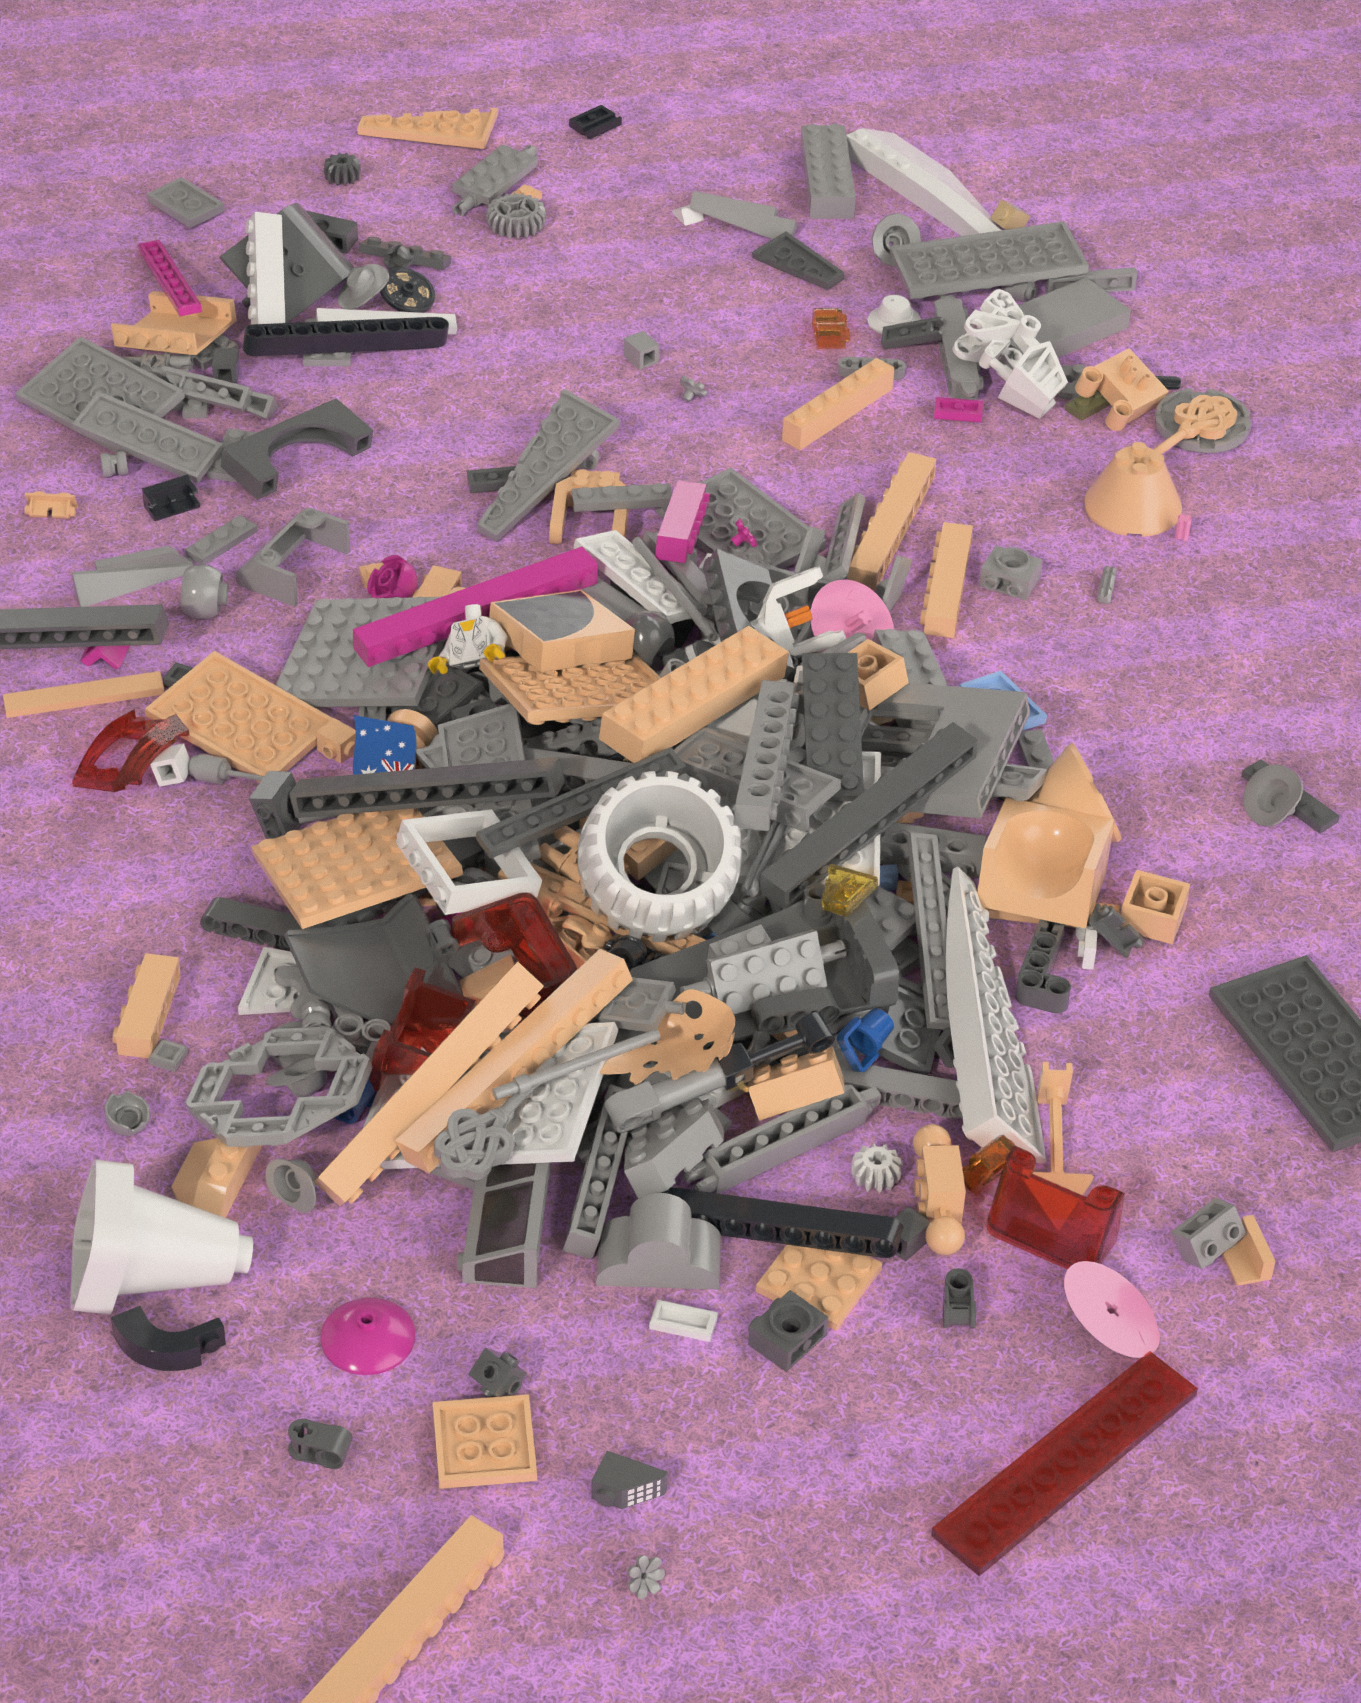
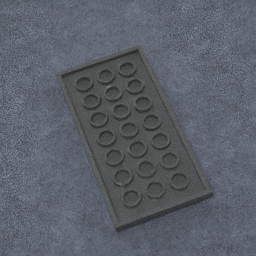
[1209,955,1361,1152]

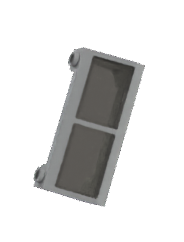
[457,1162,552,1288]

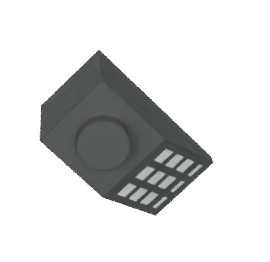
[591,1451,668,1509]

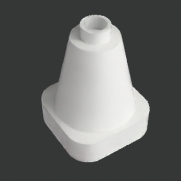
[71,1159,253,1315]

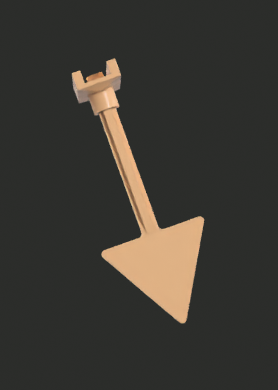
[1021,1062,1094,1230]

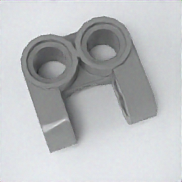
[332,1012,393,1076]

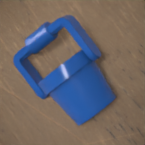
[837,1008,894,1072]

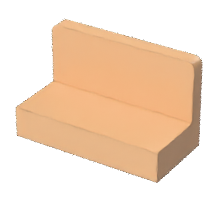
[1222,1215,1275,1285]

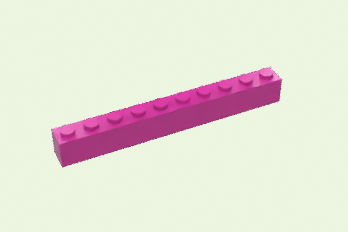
[353,546,598,667]

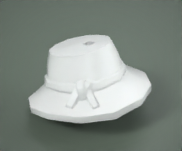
[867,295,921,334]

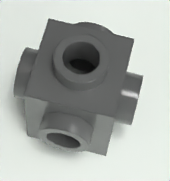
[468,1348,527,1397]

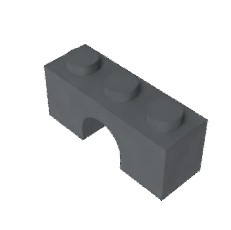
[305,210,358,254]

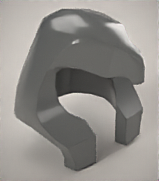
[624,611,675,668]

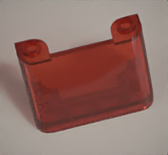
[986,1145,1125,1270]

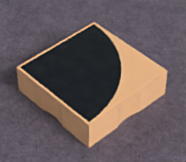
[489,590,635,672]

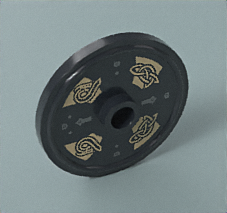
[380,268,435,313]

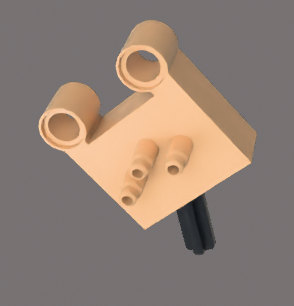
[1075,348,1181,431]

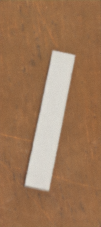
[316,308,457,334]

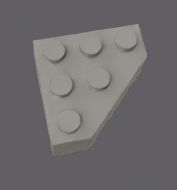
[624,1098,724,1199]

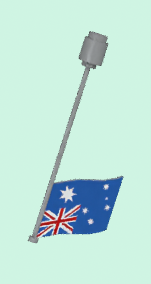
[189,715,422,813]

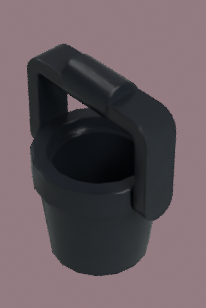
[605,934,657,972]

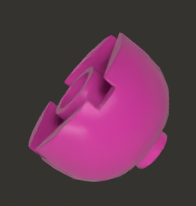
[367,555,418,598]

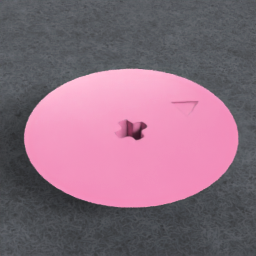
[811,580,894,651]
[1064,1261,1160,1357]

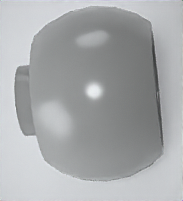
[181,564,229,620]

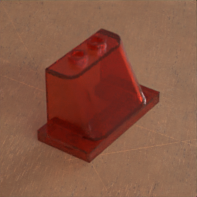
[369,967,476,1091]

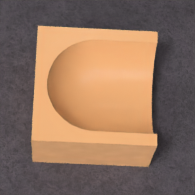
[978,797,1114,929]

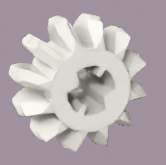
[851,1142,902,1194]

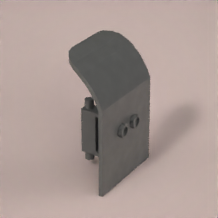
[219,203,354,323]

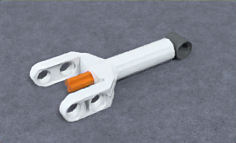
[660,566,846,667]

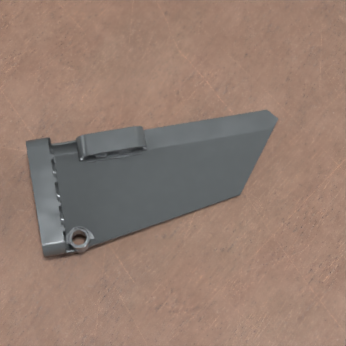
[614,883,899,1047]

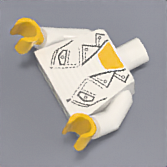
[428,604,508,674]

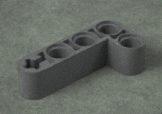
[1015,919,1071,1014]

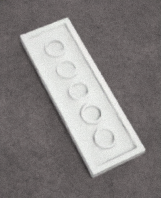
[574,530,707,624]

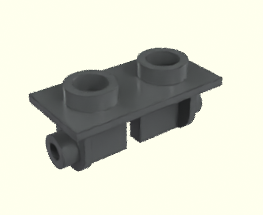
[1089,903,1144,958]

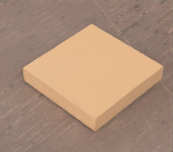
[459,955,515,1008]

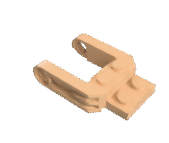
[549,469,629,545]

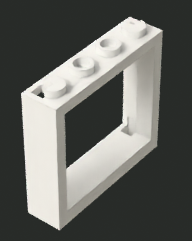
[396,809,542,915]

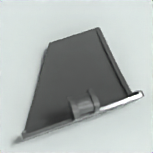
[284,893,469,1033]

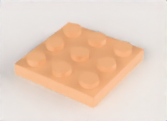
[755,1245,882,1331]
[433,1394,537,1489]

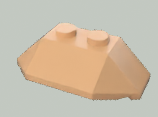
[171,1138,262,1218]

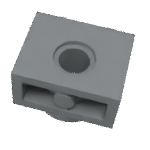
[979,545,1043,600]

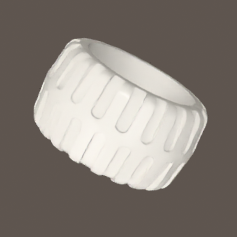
[577,771,742,942]

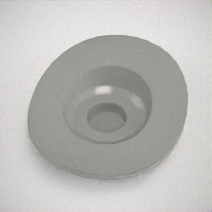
[338,264,389,310]
[1243,765,1303,827]

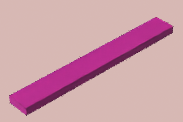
[138,240,202,317]

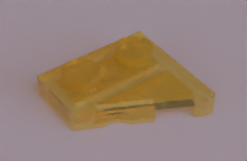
[822,864,878,917]

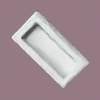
[649,1300,718,1342]

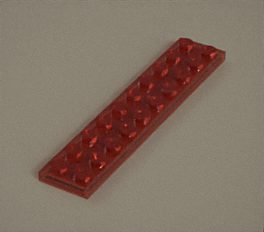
[931,1351,1198,1576]

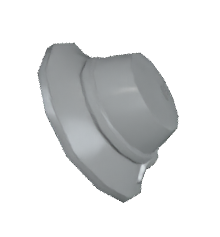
[871,213,921,267]

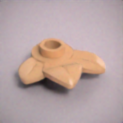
[562,915,612,949]

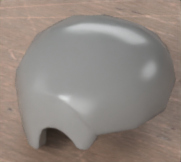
[104,1091,151,1136]

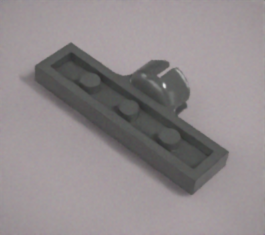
[359,237,452,270]

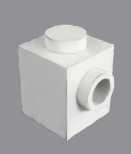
[150,743,190,787]

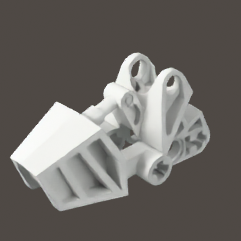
[952,289,1068,419]

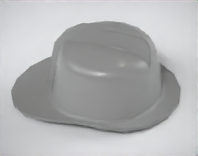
[266,1054,328,1097]
[265,1158,317,1213]

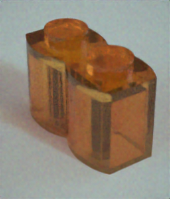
[812,307,850,349]
[962,1135,1018,1195]

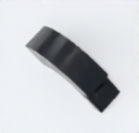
[111,1306,226,1371]

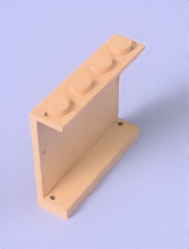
[111,291,237,355]

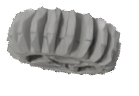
[486,192,546,239]

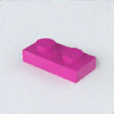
[934,397,983,423]

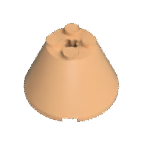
[1084,442,1182,537]
[1025,742,1122,842]

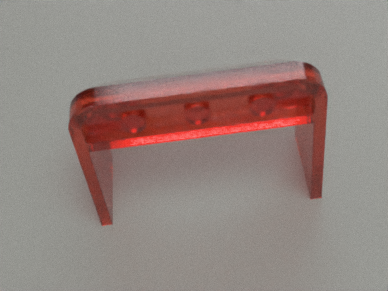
[452,893,577,1025]

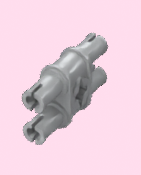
[121,352,194,383]

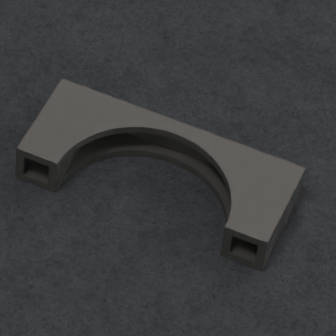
[221,398,373,500]
[703,548,794,679]

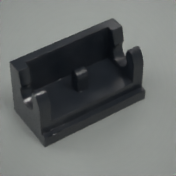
[142,474,200,521]

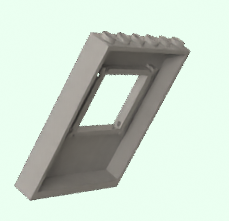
[860,683,1030,819]

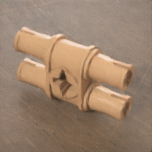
[538,825,631,885]

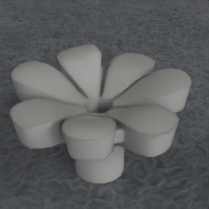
[680,376,708,403]
[627,1555,665,1599]

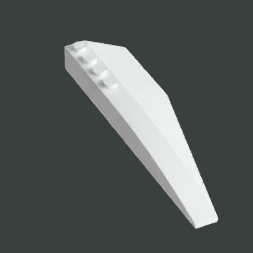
[846,128,1003,236]
[946,866,1047,1164]

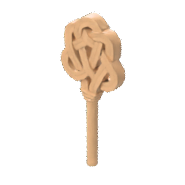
[1153,395,1237,454]

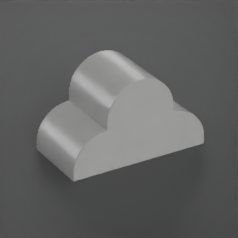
[596,1193,721,1290]

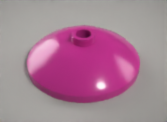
[321,1298,415,1375]

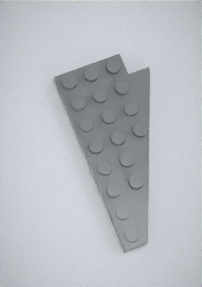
[416,703,542,861]

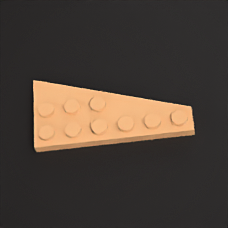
[357,108,498,149]

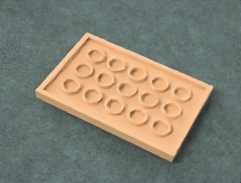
[145,651,333,783]

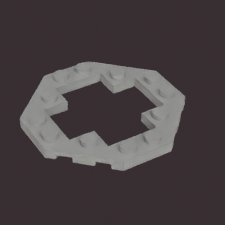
[185,1026,372,1147]

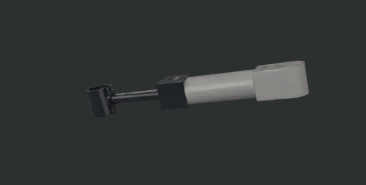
[604,1012,835,1133]

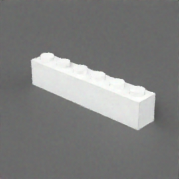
[245,212,285,325]

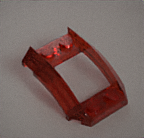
[72,709,190,792]

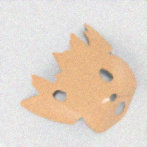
[600,989,735,1085]

